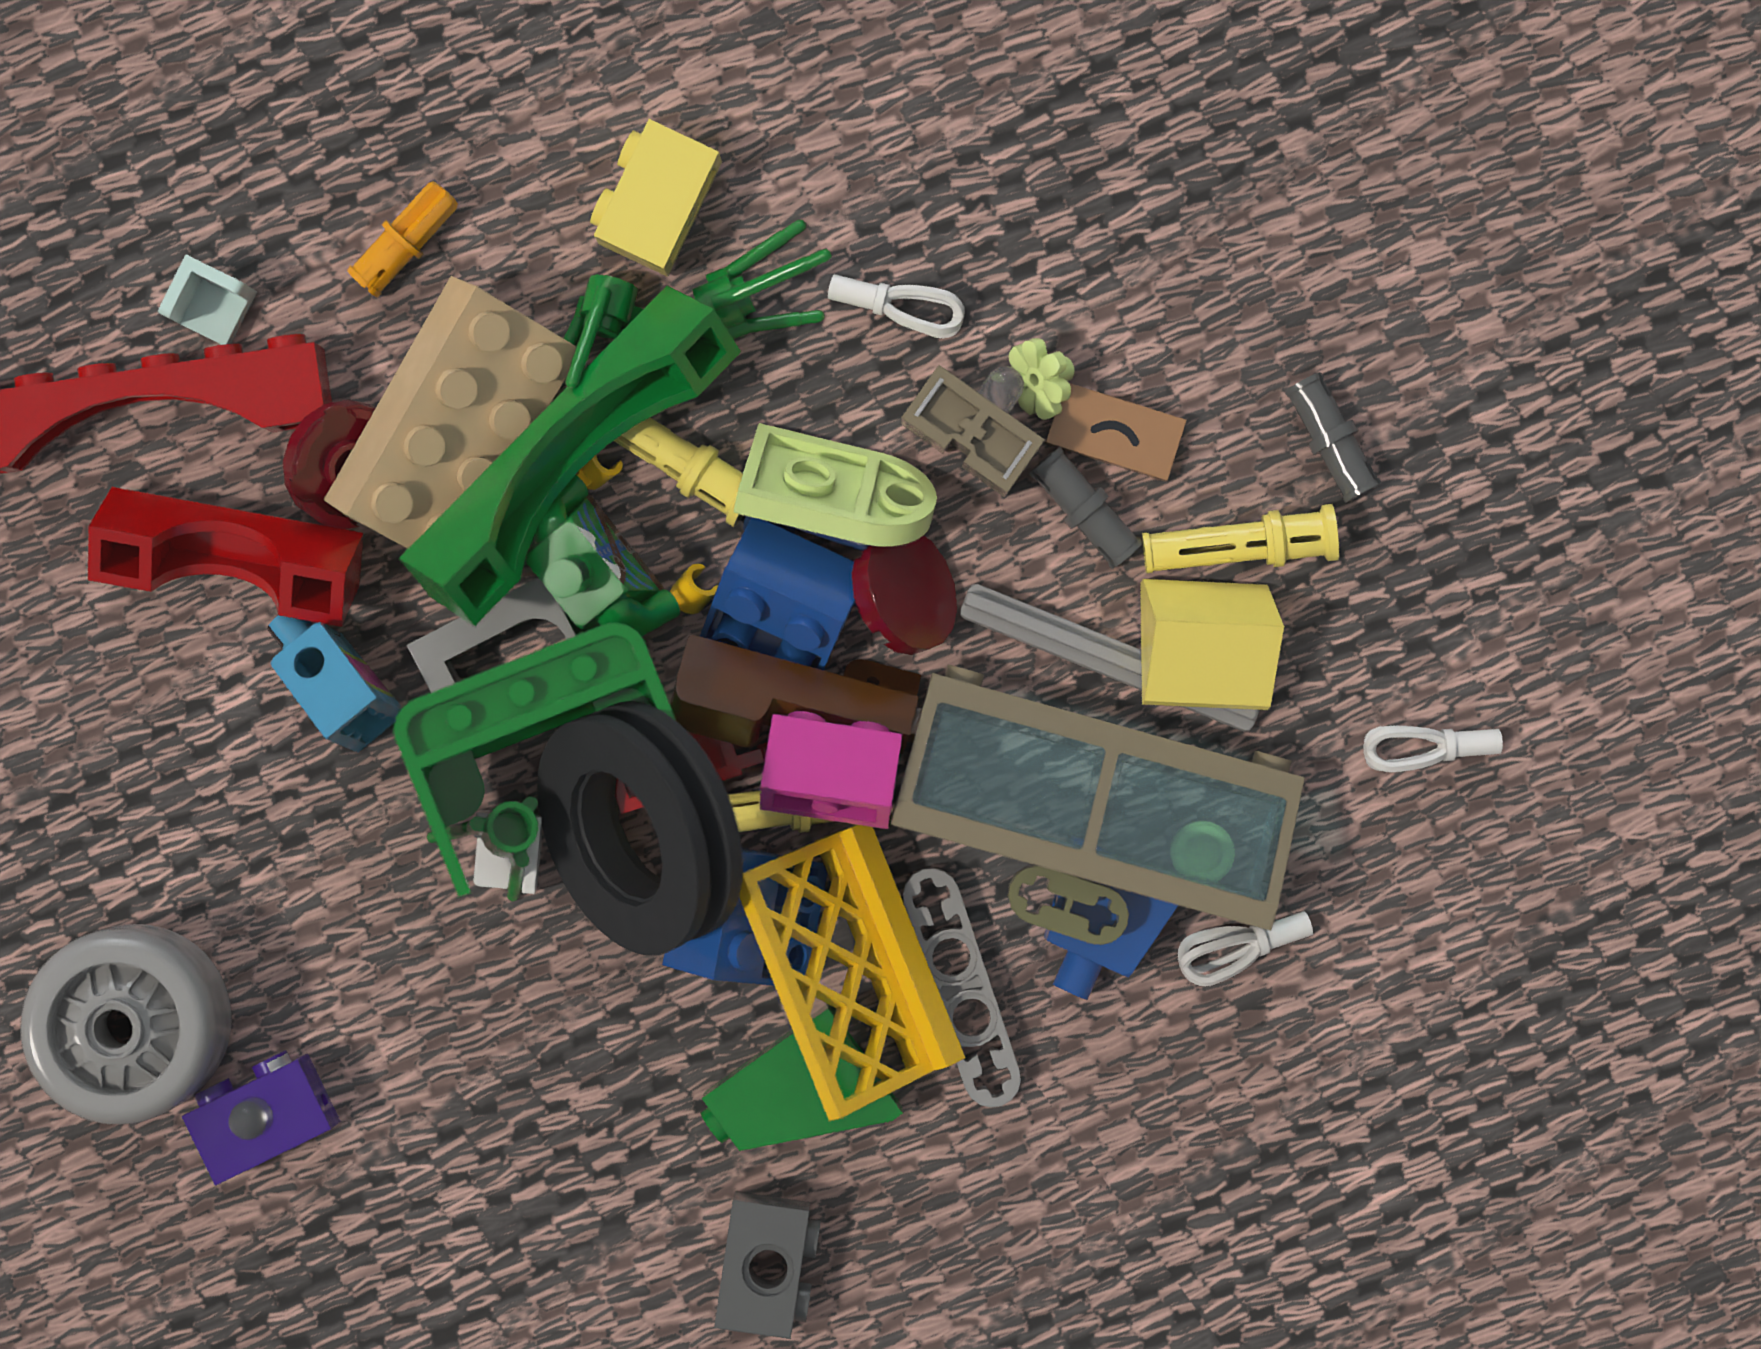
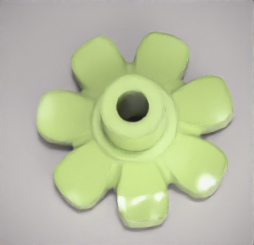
[1003,338,1075,420]

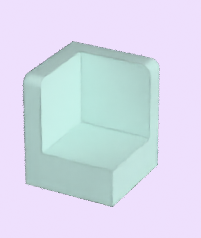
[158,254,257,345]

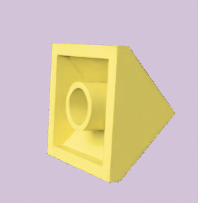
[1140,579,1284,710]

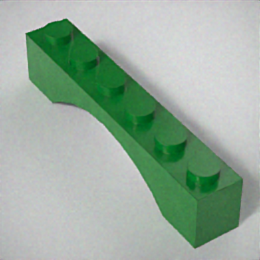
[399,286,741,627]

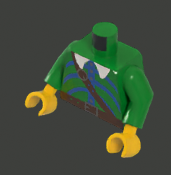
[525,456,719,637]

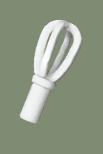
[828,274,965,338]
[1363,726,1503,772]
[1178,911,1313,986]

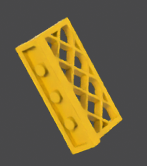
[739,824,966,1121]

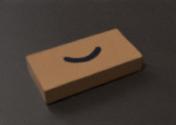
[1045,383,1187,482]

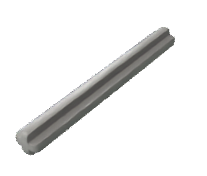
[960,584,1260,732]

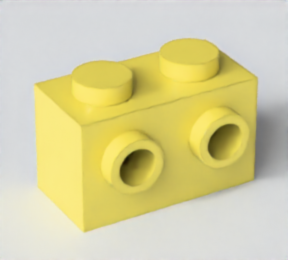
[590,119,722,277]

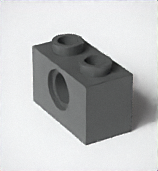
[714,1191,821,1339]

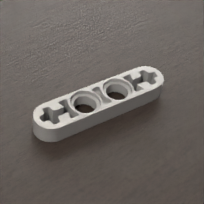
[902,867,1021,1108]

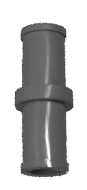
[1285,372,1382,503]
[1029,446,1143,569]

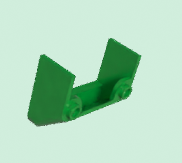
[394,623,676,897]

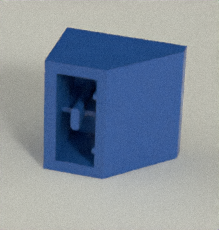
[700,517,855,670]
[662,847,827,986]

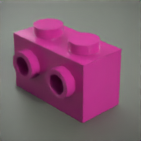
[760,711,902,829]

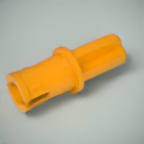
[347,181,458,298]

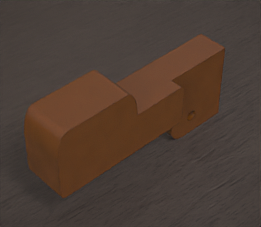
[670,635,922,754]

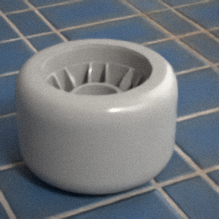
[20,924,232,1125]

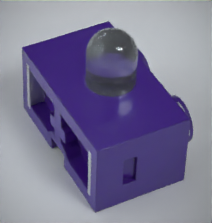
[181,1050,341,1186]

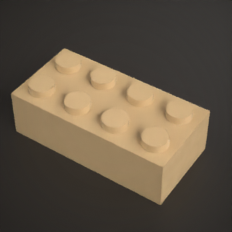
[324,276,577,549]

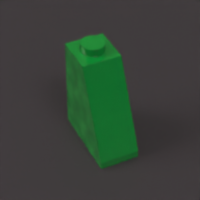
[700,1004,903,1151]

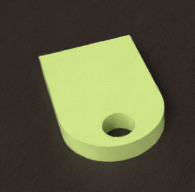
[733,423,937,546]

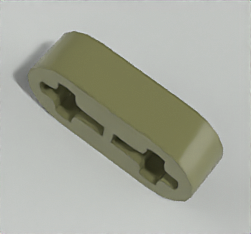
[1007,864,1129,945]

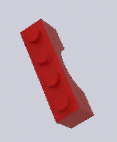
[88,487,363,627]

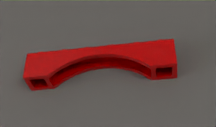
[0,334,332,474]

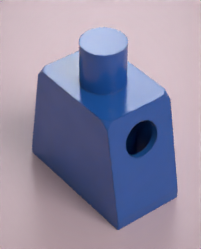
[1044,838,1178,1000]

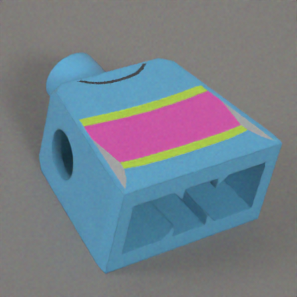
[267,615,403,753]

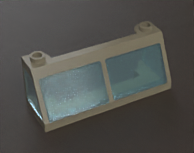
[890,664,1305,931]

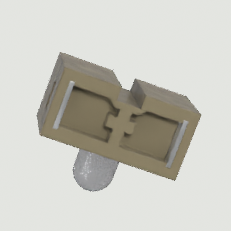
[901,365,1045,497]

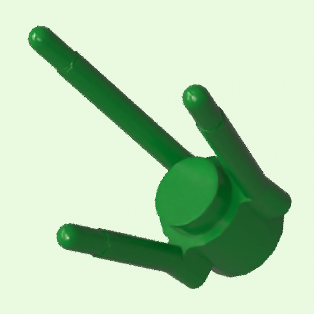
[692,219,832,340]
[563,274,643,388]
[427,797,538,902]

